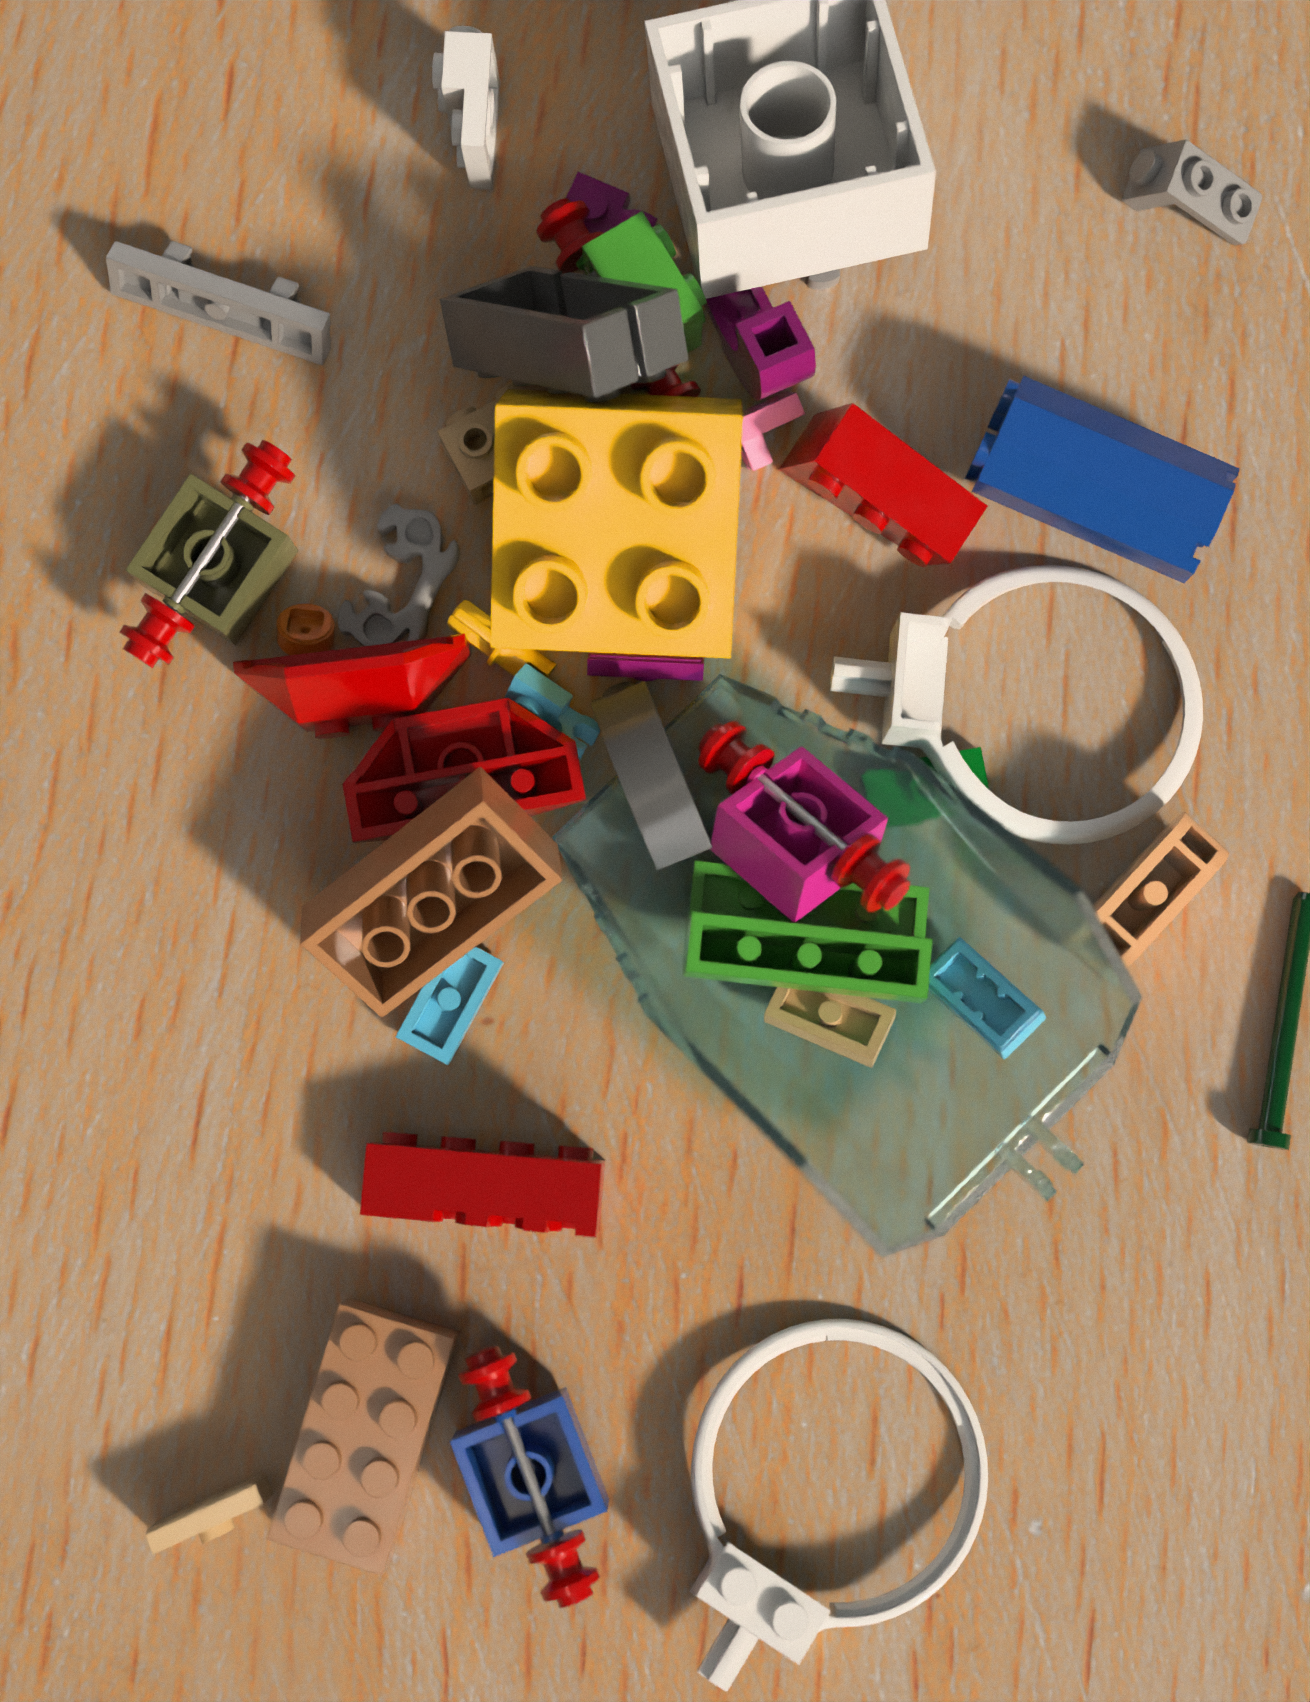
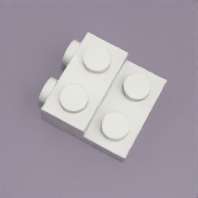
[432,26,500,190]

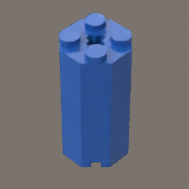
[965,375,1240,583]

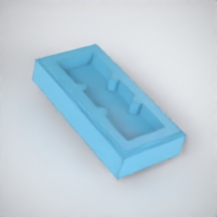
[928,937,1046,1060]

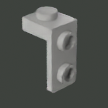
[1122,139,1262,246]

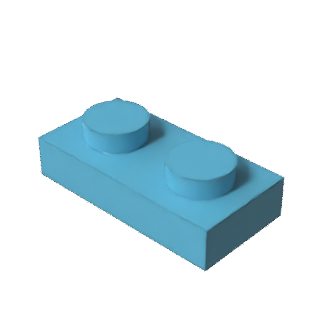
[396,947,504,1065]

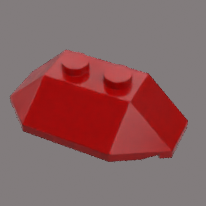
[233,633,471,739]
[342,698,586,843]

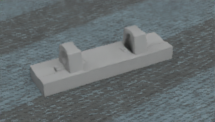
[106,241,331,366]

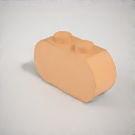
[1064,812,1230,982]

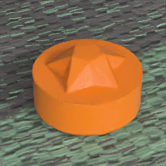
[276,603,335,655]

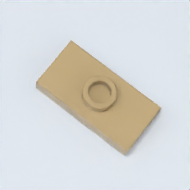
[145,1474,274,1554]

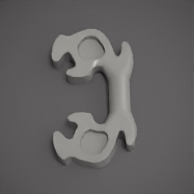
[338,504,460,646]

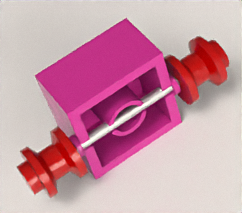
[698,721,910,923]

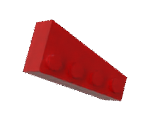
[360,1131,605,1238]

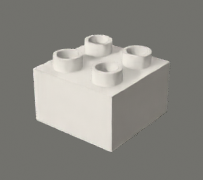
[644,0,936,299]

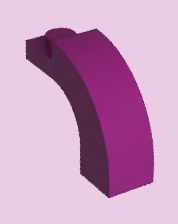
[704,286,816,400]

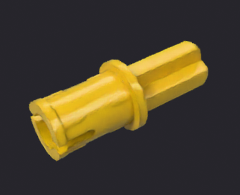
[447,600,557,677]

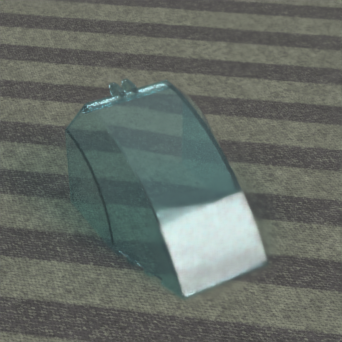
[552,674,1142,1257]

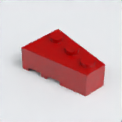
[778,403,988,567]

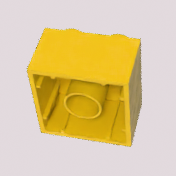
[490,389,743,658]

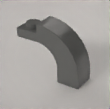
[590,681,713,870]

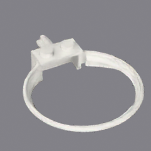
[830,565,1203,845]
[689,1319,988,1692]

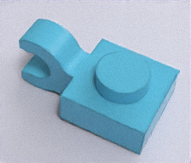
[504,663,600,761]

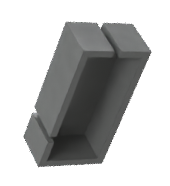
[440,266,688,402]

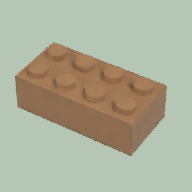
[300,767,563,1018]
[267,1298,460,1576]

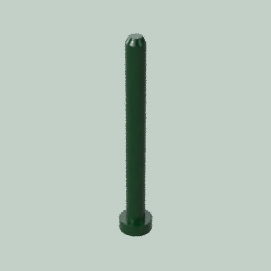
[1247,892,1310,1150]

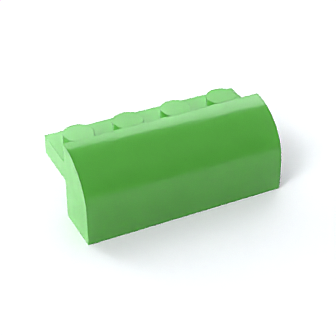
[682,860,932,1003]

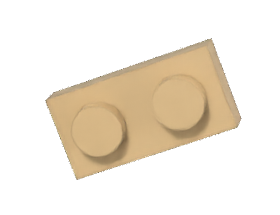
[764,987,897,1068]

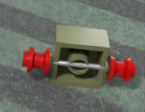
[119,440,299,668]

